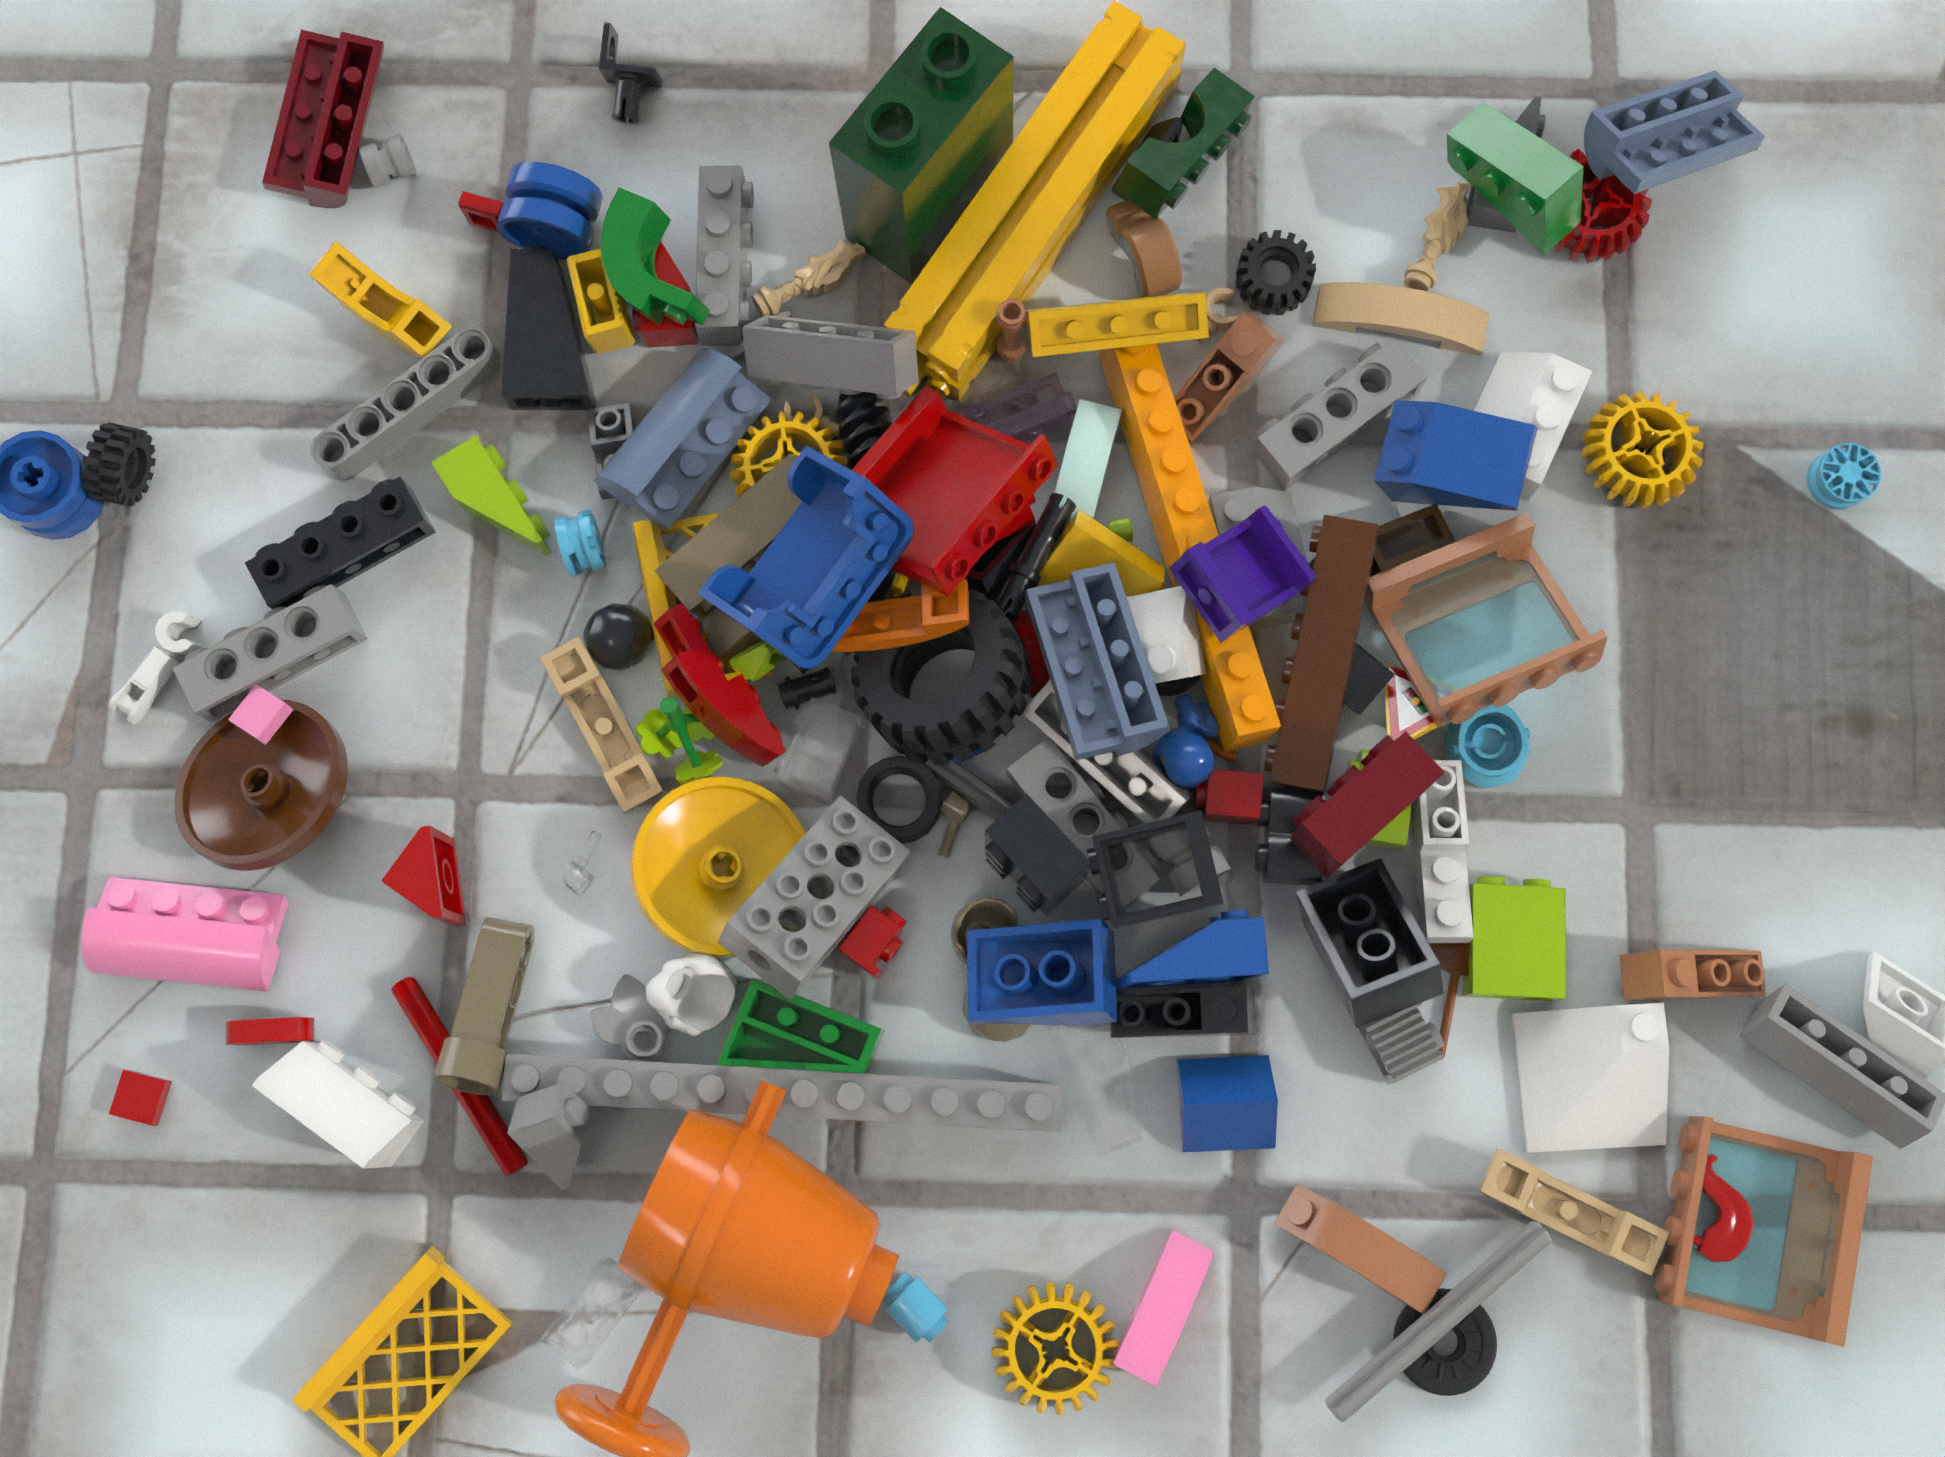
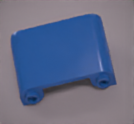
[698,446,914,668]

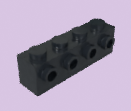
[244,477,436,609]

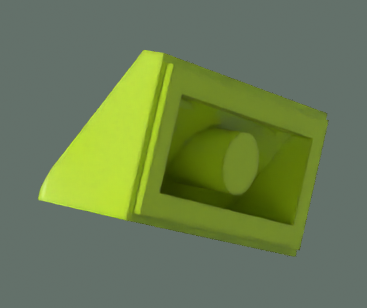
[729,639,787,682]

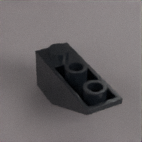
[1110,985,1257,1038]

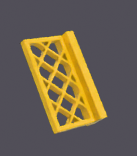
[1024,291,1209,357]
[633,512,772,699]
[292,1246,513,1457]

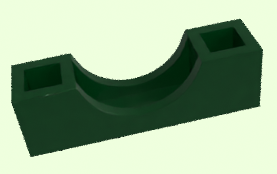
[1114,67,1255,219]

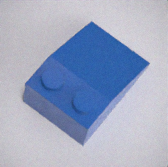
[1374,400,1537,511]
[1116,910,1269,990]
[967,919,1117,1026]

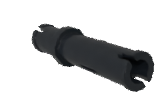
[995,493,1076,621]

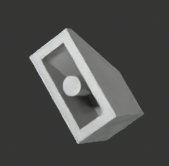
[507,1082,590,1190]

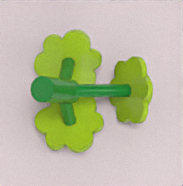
[635,697,723,784]

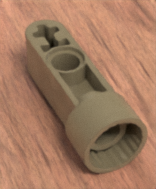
[433,918,534,1095]

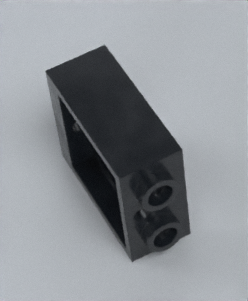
[1086,811,1224,929]

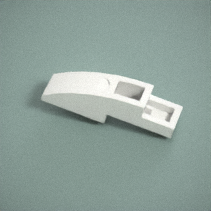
[1413,760,1474,943]

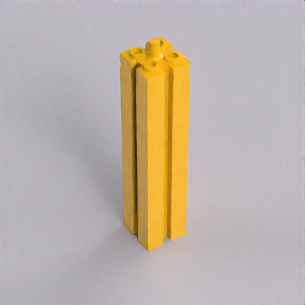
[884,0,1186,401]

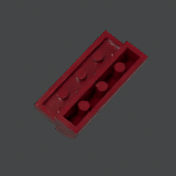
[262,29,384,208]

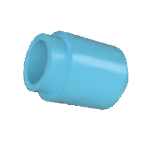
[882,1271,949,1343]

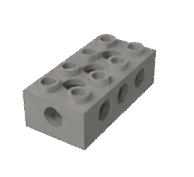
[718,795,911,1001]

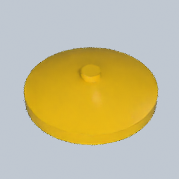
[630,777,806,958]

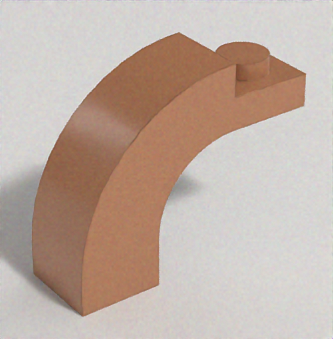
[1274,1183,1447,1314]

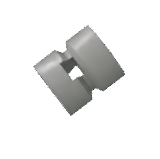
[1149,824,1231,897]

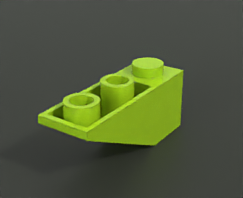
[431,435,552,556]

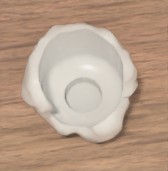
[646,952,738,1036]

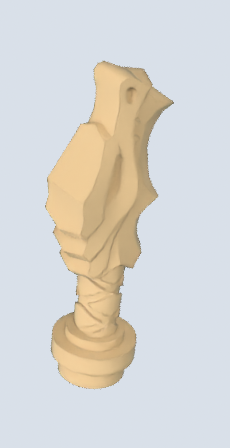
[1404,182,1470,292]
[751,238,867,317]

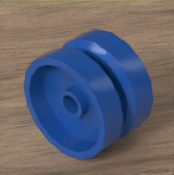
[496,162,603,260]
[0,430,105,540]

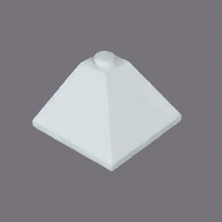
[1510,1003,1669,1153]

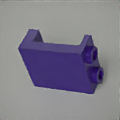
[1168,505,1316,643]

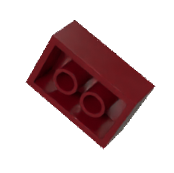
[1290,731,1445,878]

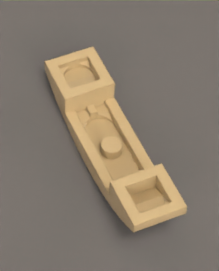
[1312,282,1489,356]
[539,636,664,813]
[1478,1148,1670,1276]

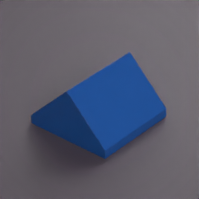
[1177,1055,1278,1152]

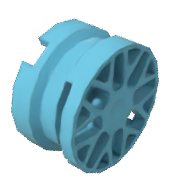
[1806,443,1881,510]
[554,509,606,577]

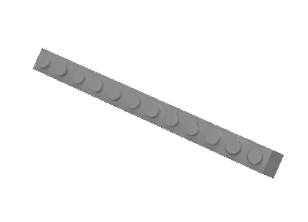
[501,1054,1063,1132]

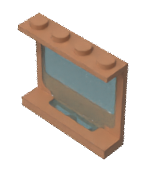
[1365,512,1607,727]
[1655,1116,1873,1347]

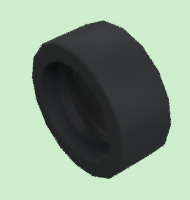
[856,755,942,844]

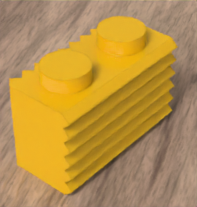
[566,248,636,354]

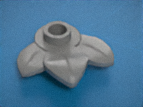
[591,974,672,1062]

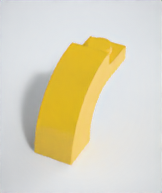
[307,241,452,359]

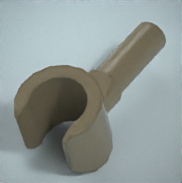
[938,792,971,858]

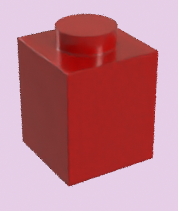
[1195,769,1263,825]

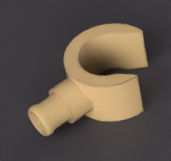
[1194,287,1238,344]
[784,394,840,438]

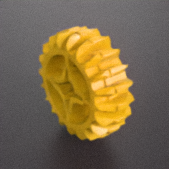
[1581,390,1704,509]
[730,411,848,498]
[991,1282,1119,1415]

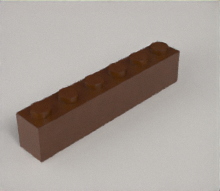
[1264,515,1379,792]

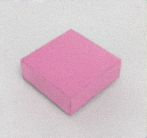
[228,684,294,745]

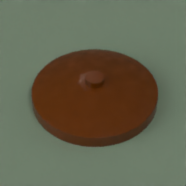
[174,700,348,871]

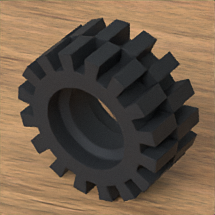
[1235,230,1316,315]
[82,422,156,506]

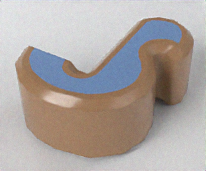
[1106,200,1183,298]

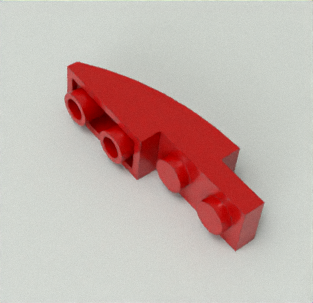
[653,602,787,767]

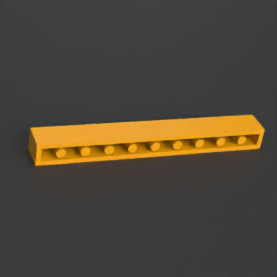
[1099,344,1281,752]

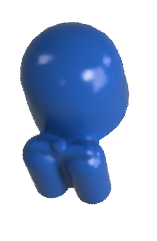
[1153,694,1219,788]

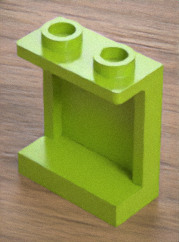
[1462,876,1566,1002]

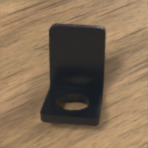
[599,22,662,124]

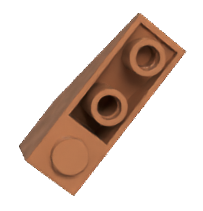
[1174,312,1285,442]
[1619,950,1766,1001]

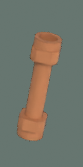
[996,299,1027,363]

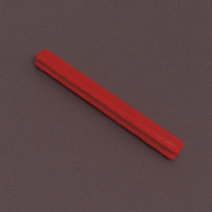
[391,977,528,1176]

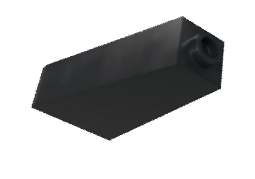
[501,245,597,411]

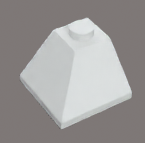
[1126,586,1207,683]
[1862,951,1945,1079]

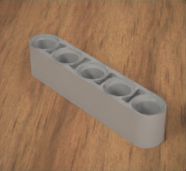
[311,327,500,481]

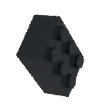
[984,793,1091,916]
[1296,858,1444,1028]

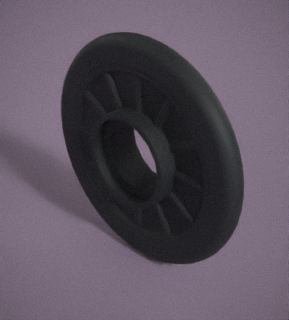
[1393,1288,1497,1396]

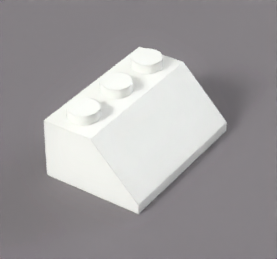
[1473,352,1593,500]
[252,1039,424,1169]

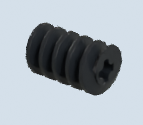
[834,392,892,470]

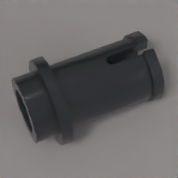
[777,667,837,711]

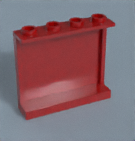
[852,386,1058,596]

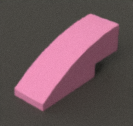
[1112,1230,1214,1387]

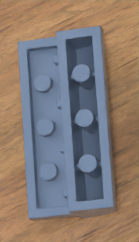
[1584,70,1765,194]
[594,348,772,532]
[1024,562,1169,761]

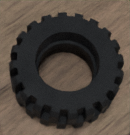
[851,589,1032,765]

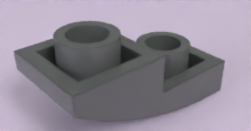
[587,403,635,500]

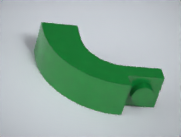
[600,187,710,326]

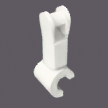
[109,611,204,724]

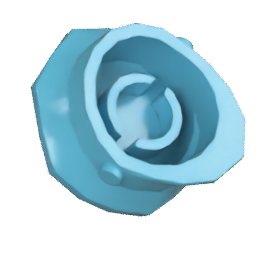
[1445,704,1531,789]

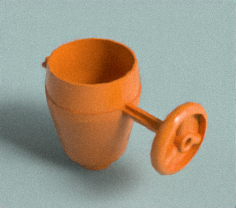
[555,1079,899,1457]

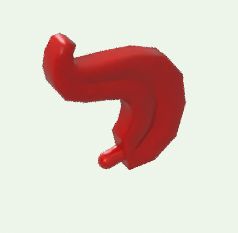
[1693,1154,1754,1262]

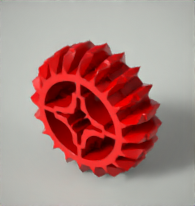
[1554,148,1652,264]

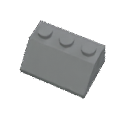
[1208,487,1307,631]

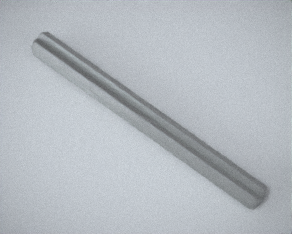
[1325,1220,1551,1422]

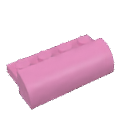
[81,877,289,991]

